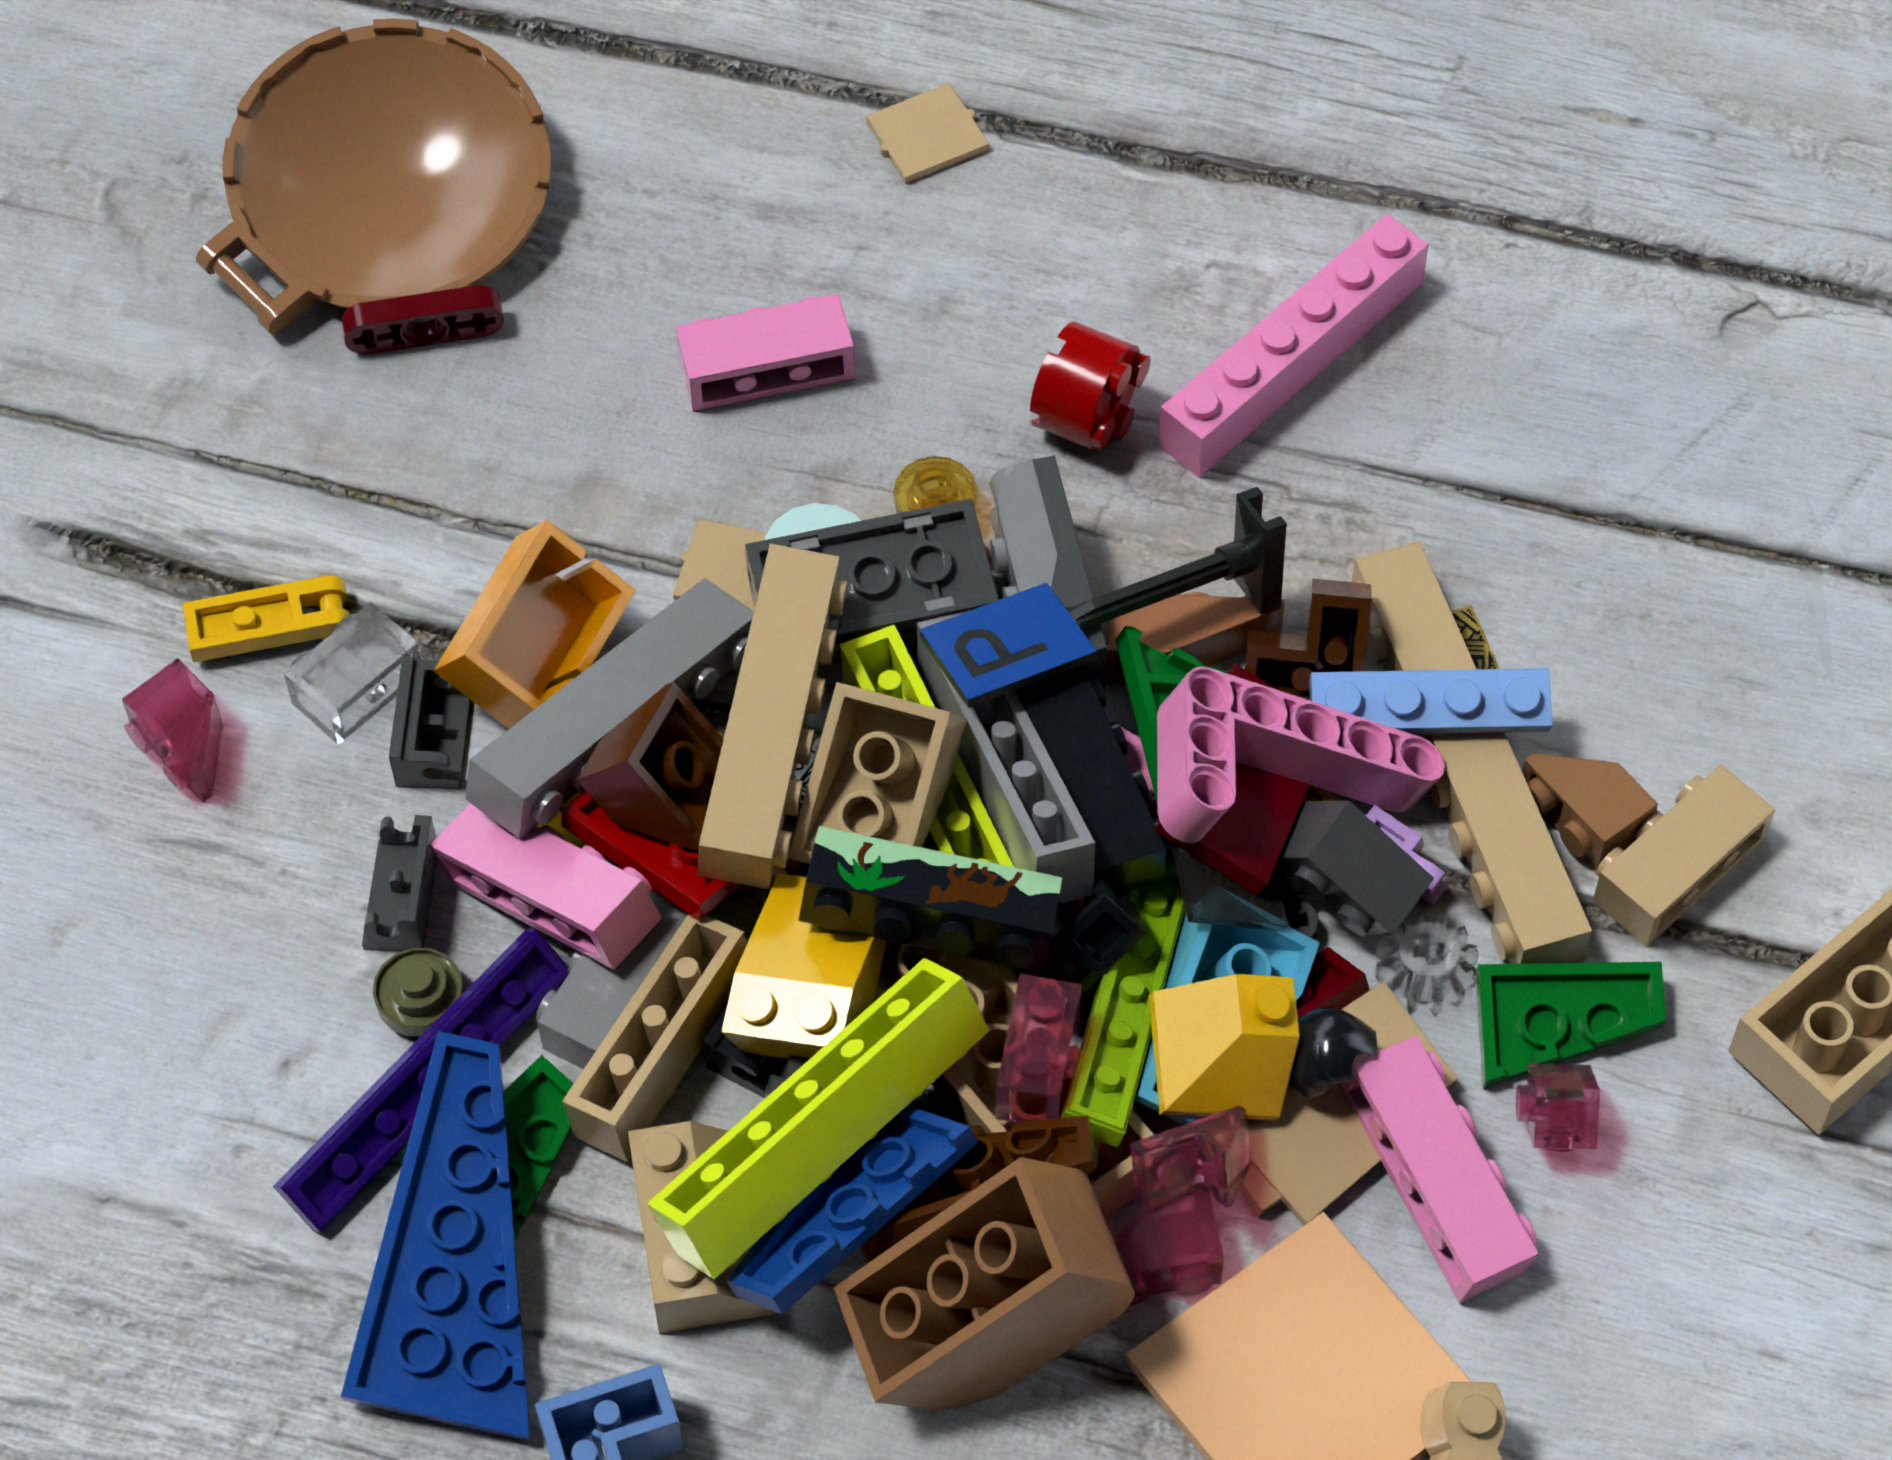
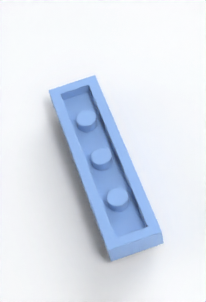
[1309,668,1553,734]

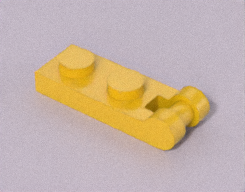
[182,575,353,663]

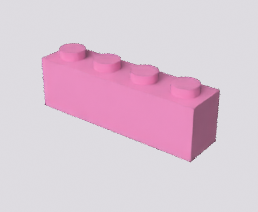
[429,803,662,970]
[1341,1035,1539,1303]

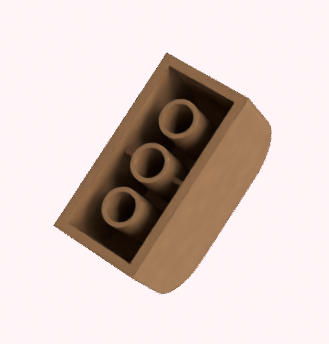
[833,1157,1134,1410]

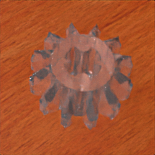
[1375,910,1479,1017]

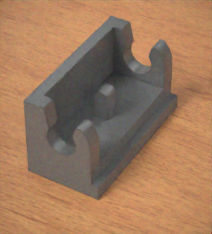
[389,656,471,789]
[362,815,437,952]

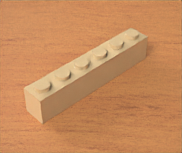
[697,543,848,889]

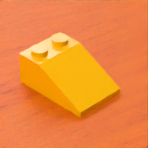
[721,873,887,1059]

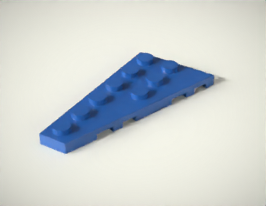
[341,1031,531,1442]

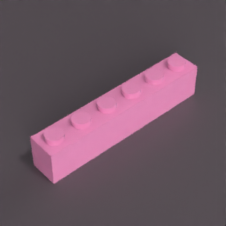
[1158,214,1429,478]

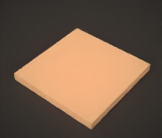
[1125,1212,1472,1460]

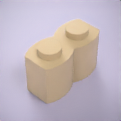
[1420,1381,1506,1460]

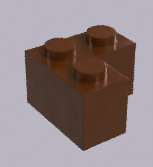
[1245,578,1372,700]

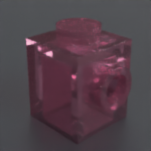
[1515,1064,1600,1152]

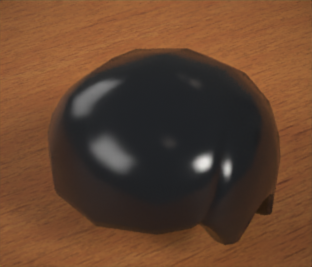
[1288,1006,1377,1099]

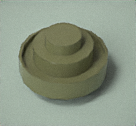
[373,948,465,1036]

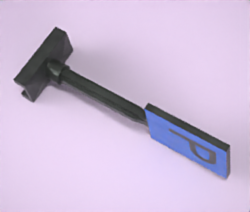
[919,487,1287,708]

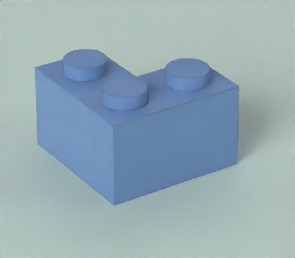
[535,1363,684,1460]

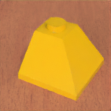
[1149,974,1300,1121]

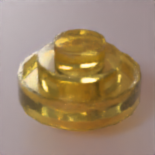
[893,456,977,513]

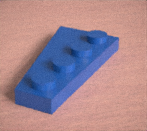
[726,1105,978,1314]

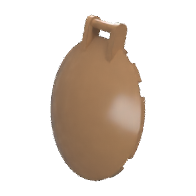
[196,18,552,334]

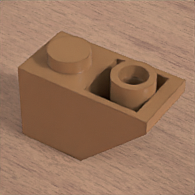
[1522,753,1658,870]

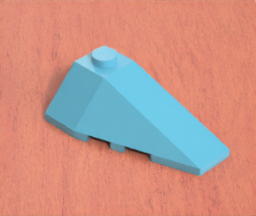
[1134,888,1320,1127]

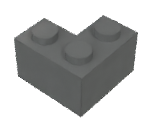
[1269,801,1434,936]

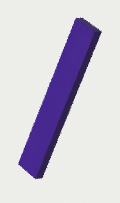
[273,928,568,1233]

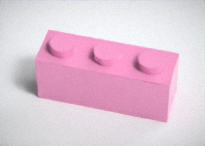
[676,294,855,412]

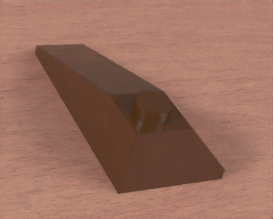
[859,1116,1096,1262]

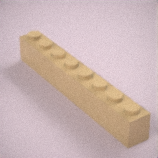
[1352,541,1592,964]

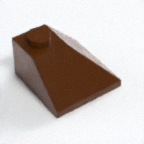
[576,682,724,851]

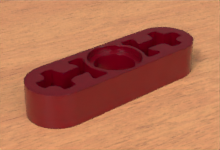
[342,285,504,354]

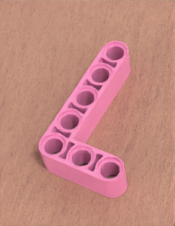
[1157,666,1445,843]

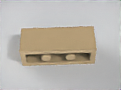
[1593,764,1775,947]

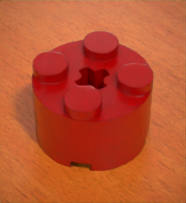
[1030,321,1151,451]

